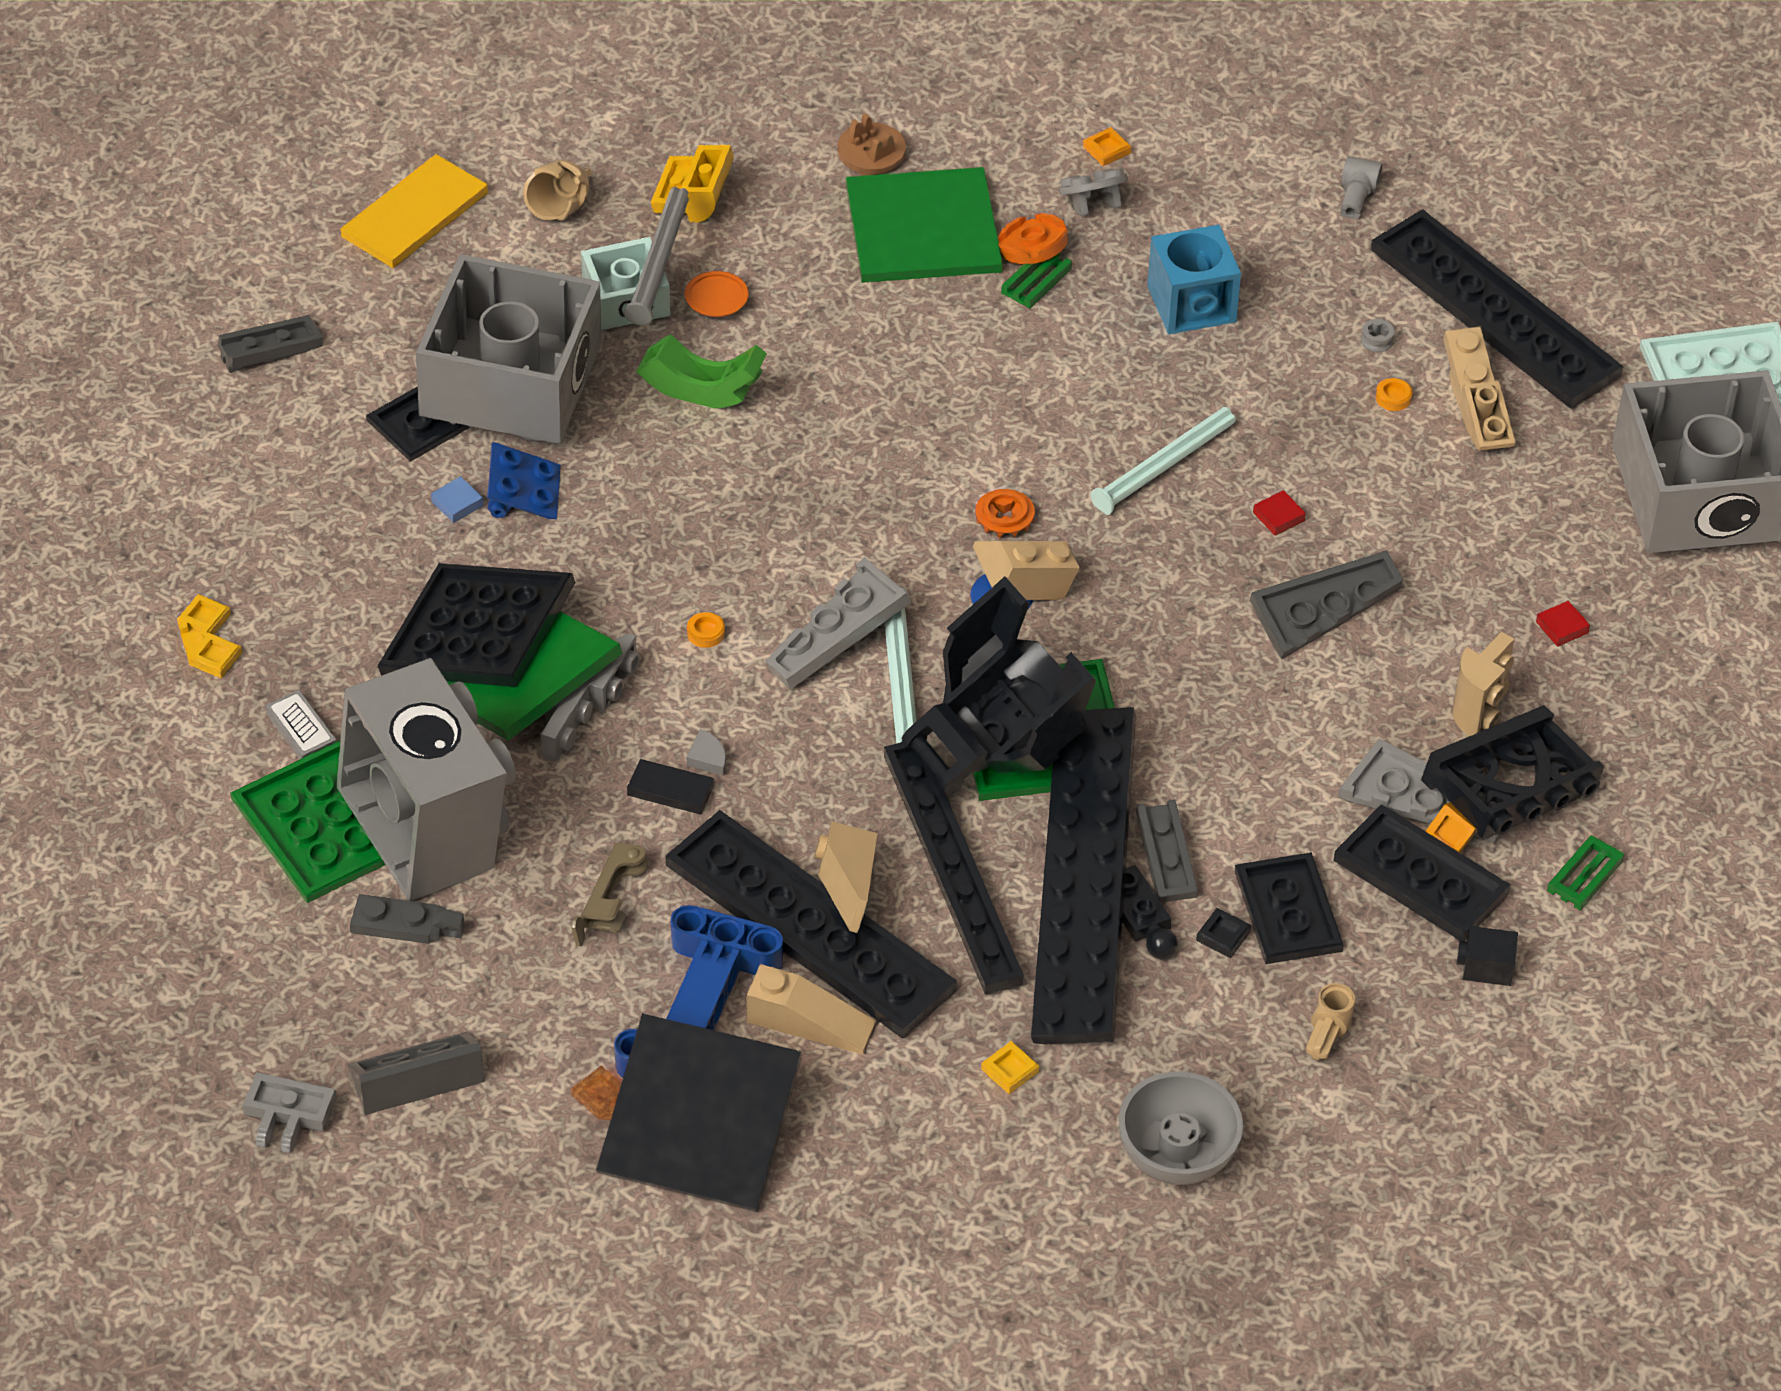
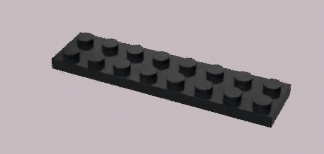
[1370,209,1623,409]
[665,810,957,1039]

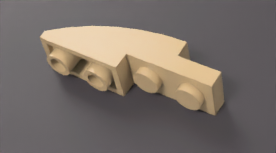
[1443,327,1515,451]

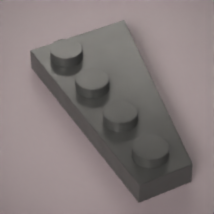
[1249,550,1403,659]

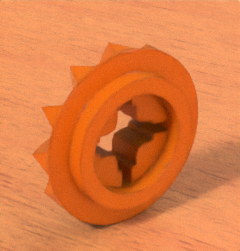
[975,489,1035,538]

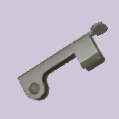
[572,843,648,946]

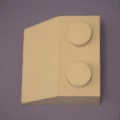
[973,541,1079,600]

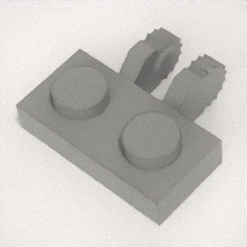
[243,1072,336,1153]

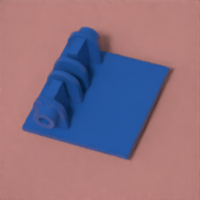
[487,442,561,519]

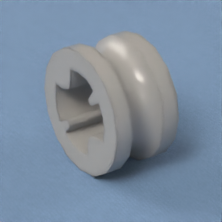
[1361,319,1394,352]

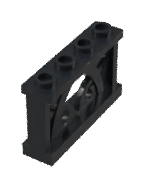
[1421,705,1605,840]

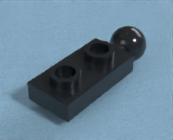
[1122,865,1178,960]

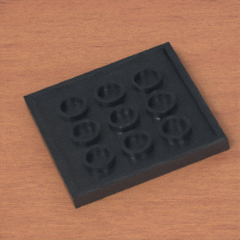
[378,563,576,687]
[596,1013,802,1212]

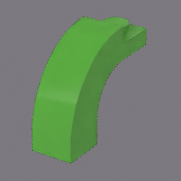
[636,334,767,408]

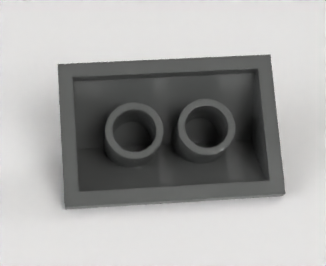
[348,1032,484,1115]

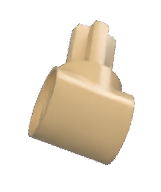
[1305,983,1355,1061]

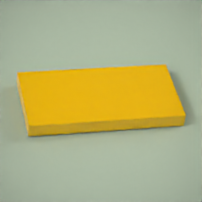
[340,154,488,268]

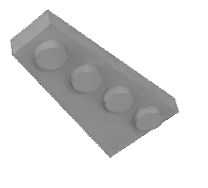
[766,557,911,690]
[1338,739,1499,842]

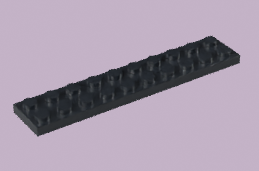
[1031,707,1136,1045]

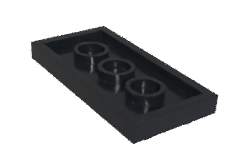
[1333,804,1510,941]

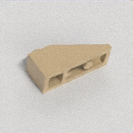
[814,821,878,933]
[747,964,876,1055]

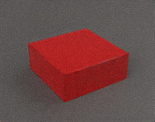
[1253,490,1306,536]
[1536,600,1590,647]

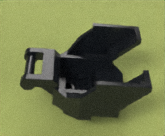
[902,576,1096,795]

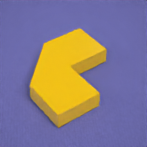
[177,594,242,679]

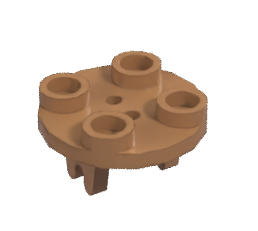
[837,113,906,176]

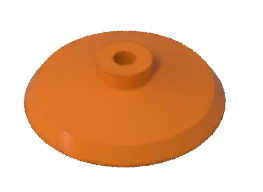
[684,271,749,318]

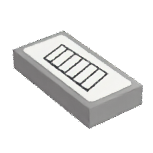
[265,690,337,759]

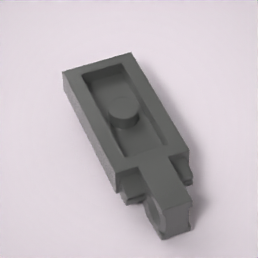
[350,894,465,944]

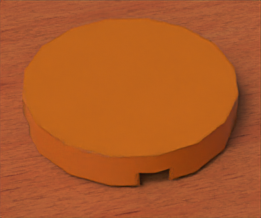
[998,213,1069,264]

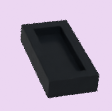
[627,759,714,815]

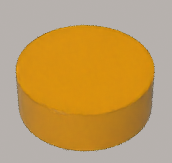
[1375,378,1413,411]
[687,612,725,648]

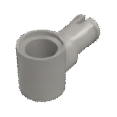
[1340,156,1382,220]

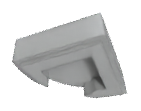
[686,729,726,775]

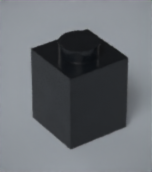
[1456,926,1518,986]

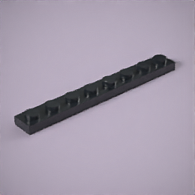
[884,742,1024,995]

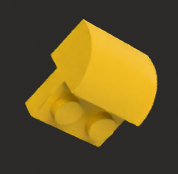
[650,145,734,223]

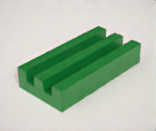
[1001,254,1072,309]
[1547,835,1624,911]

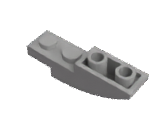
[541,633,640,762]

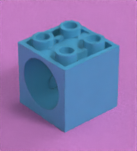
[1147,224,1241,335]

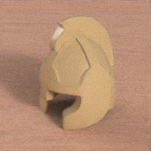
[523,160,592,221]

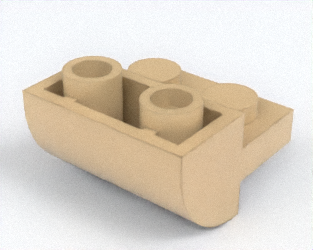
[1452,632,1514,736]

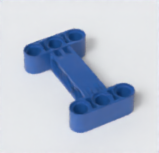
[614,905,783,1078]

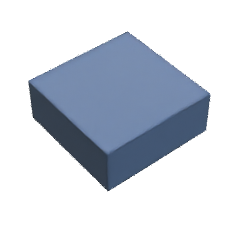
[431,476,483,523]

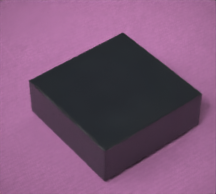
[1196,908,1251,958]

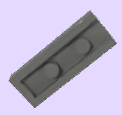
[218,315,323,373]
[1136,799,1198,903]

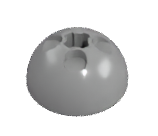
[1119,1071,1243,1185]

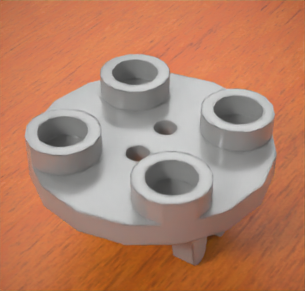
[1059,168,1128,216]

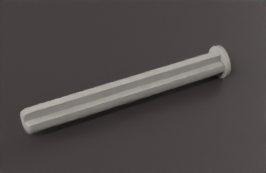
[624,186,689,325]

